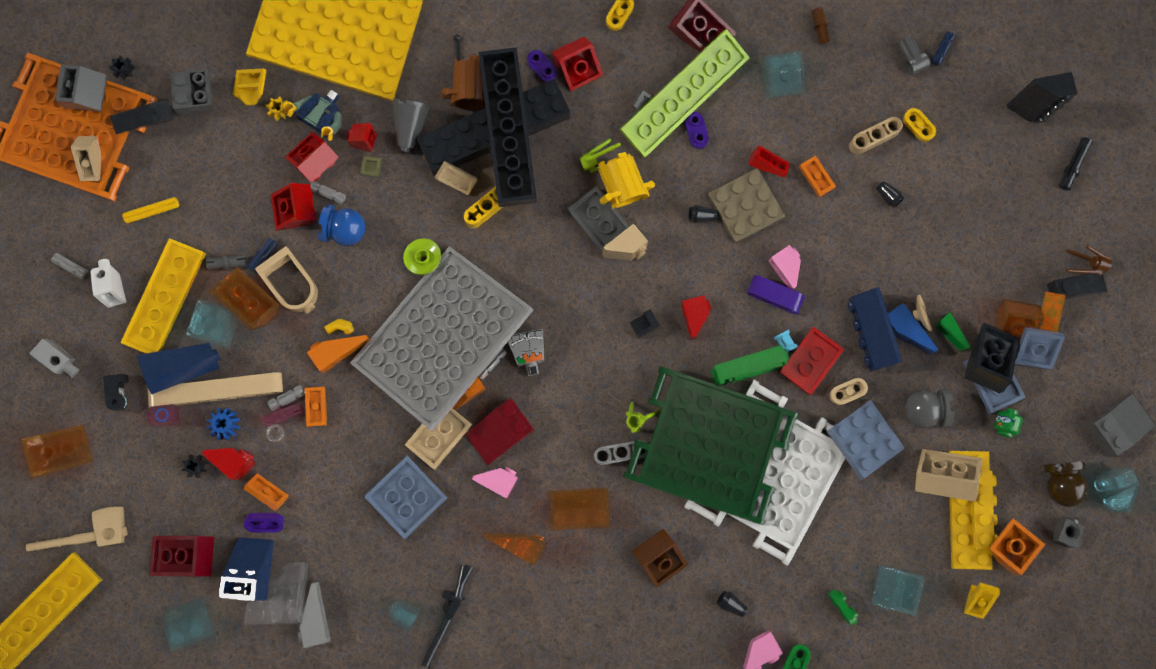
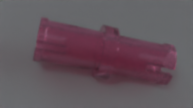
[261,402,303,428]

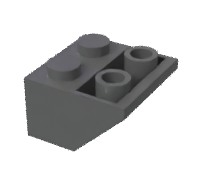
[55,64,107,112]
[170,69,212,116]

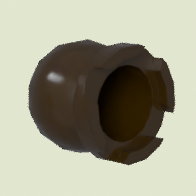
[1044,461,1088,507]

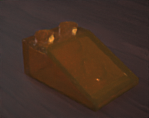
[20,425,93,480]
[482,533,547,566]

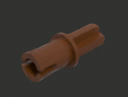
[812,7,830,45]

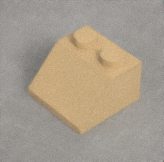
[602,224,648,261]

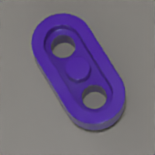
[527,50,557,83]
[685,112,709,149]
[244,513,285,533]

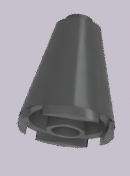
[393,99,430,152]

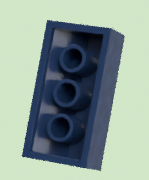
[847,287,902,372]

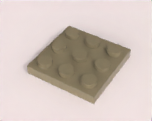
[708,168,785,243]

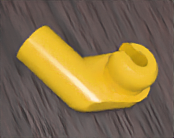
[324,319,354,335]

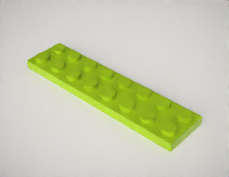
[619,29,750,158]

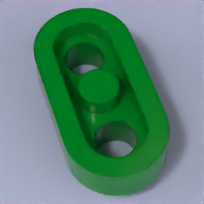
[827,589,858,627]
[782,644,811,669]

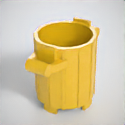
[598,152,655,209]

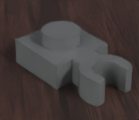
[628,90,653,120]

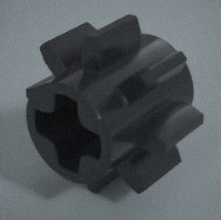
[109,55,135,80]
[182,454,208,478]

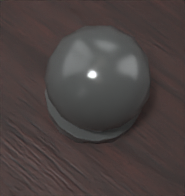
[905,389,955,428]

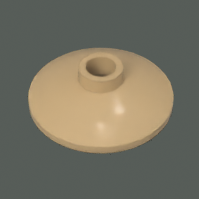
[913,295,932,331]

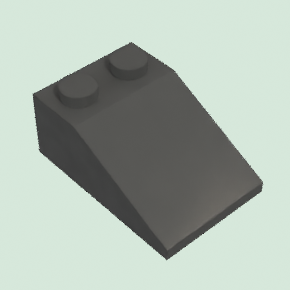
[1085,394,1155,457]

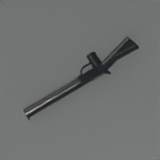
[421,564,474,669]

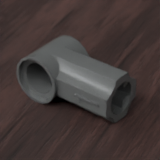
[897,36,930,75]

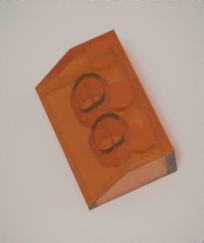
[209,267,280,331]
[549,488,611,531]

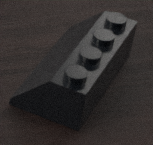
[1007,72,1078,123]

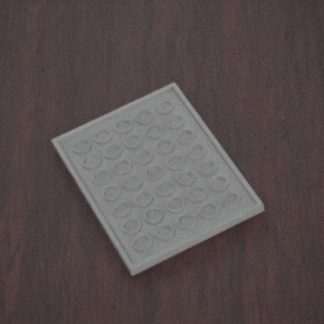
[350,246,533,431]

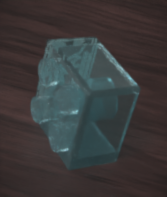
[186,299,241,349]

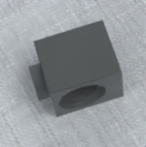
[1051,517,1085,549]

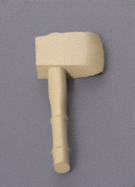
[26,507,127,551]

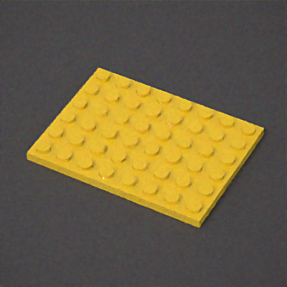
[246,0,423,102]

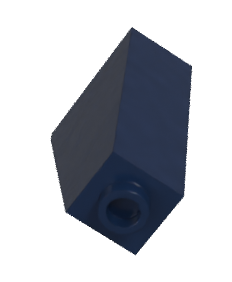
[137,343,221,395]

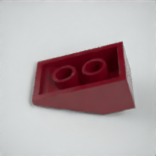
[668,0,736,52]
[465,398,534,465]
[149,536,214,577]

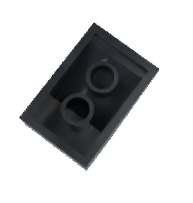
[965,323,1019,394]

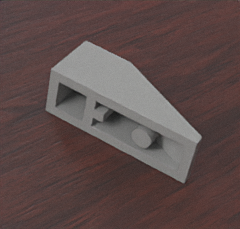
[298,582,331,648]

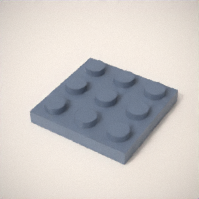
[827,400,904,480]
[364,456,448,539]

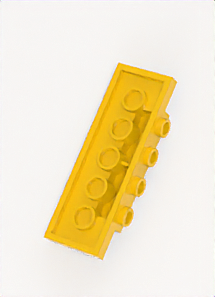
[949,451,998,570]

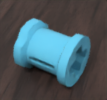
[774,330,798,352]

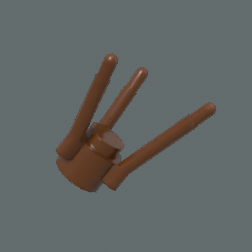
[1065,245,1112,276]

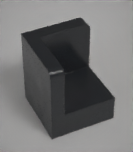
[630,309,660,339]

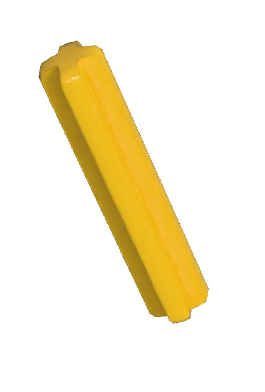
[122,197,179,223]

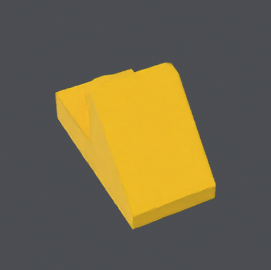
[964,582,1000,619]

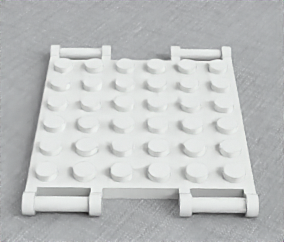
[684,380,845,566]

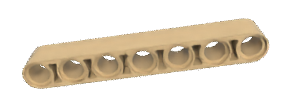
[148,372,283,408]

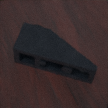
[110,99,173,135]
[1047,273,1107,300]

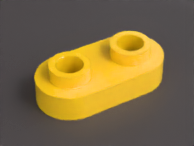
[606,0,634,31]
[903,108,936,142]

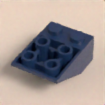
[219,537,274,601]

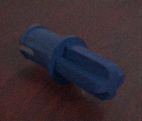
[246,238,278,274]

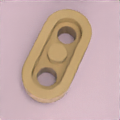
[829,378,868,405]

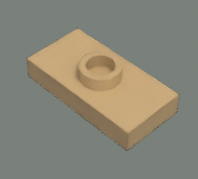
[435,161,477,195]

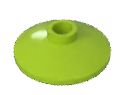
[403,238,441,275]

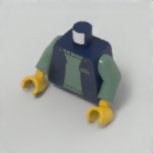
[282,90,342,141]

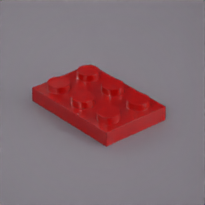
[779,326,845,396]

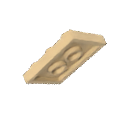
[405,408,472,470]

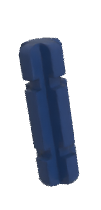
[931,31,955,66]

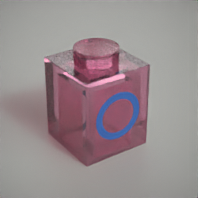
[147,404,180,428]

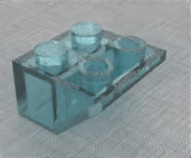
[1094,466,1140,512]
[871,566,925,616]

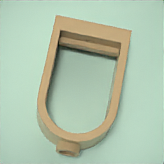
[255,246,318,314]

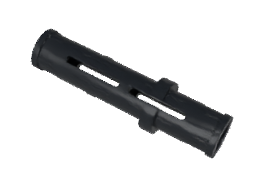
[1058,137,1093,191]

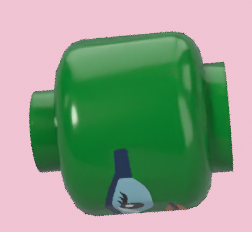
[994,408,1023,438]

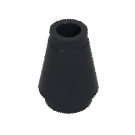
[876,181,905,208]
[688,205,718,223]
[717,591,747,617]

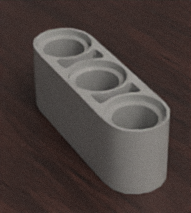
[594,440,648,465]

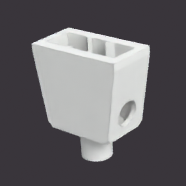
[90,259,127,308]

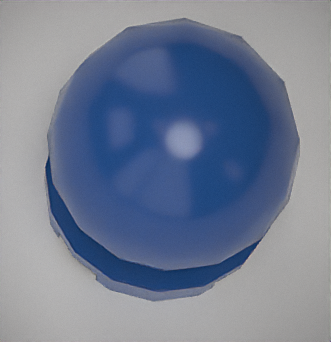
[318,204,366,246]

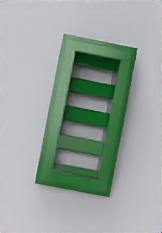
[934,312,970,352]

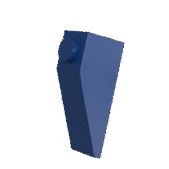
[888,303,938,354]

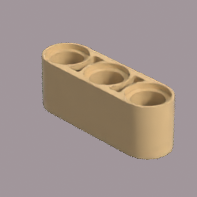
[849,117,903,154]

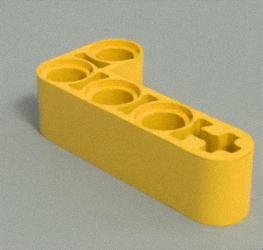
[464,187,503,229]

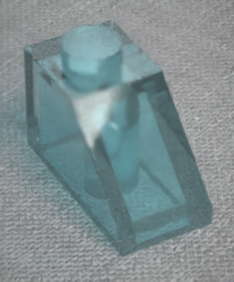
[389,599,422,631]

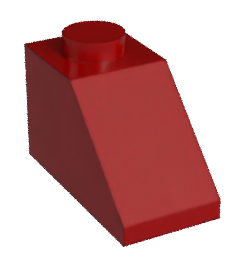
[346,123,377,153]
[681,295,711,340]

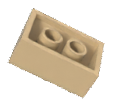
[915,449,983,501]

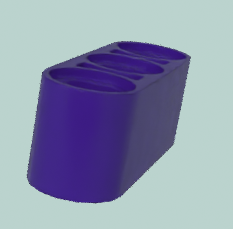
[747,275,805,315]

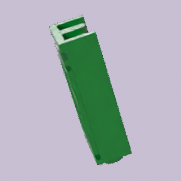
[710,345,789,386]

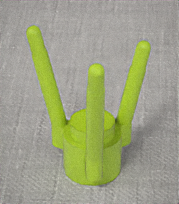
[579,139,621,173]
[626,401,662,433]

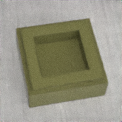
[360,156,382,178]

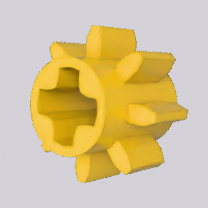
[266,96,288,121]

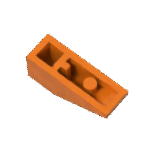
[307,335,370,373]

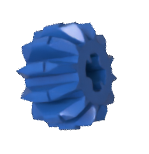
[206,408,241,440]

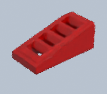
[748,145,790,178]

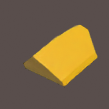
[233,69,266,106]

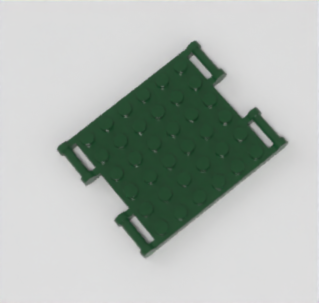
[623,366,799,526]

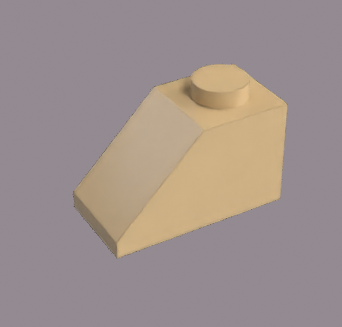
[71,136,101,181]

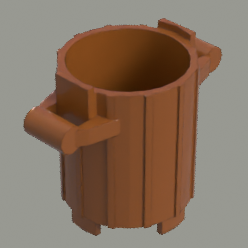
[440,55,486,110]

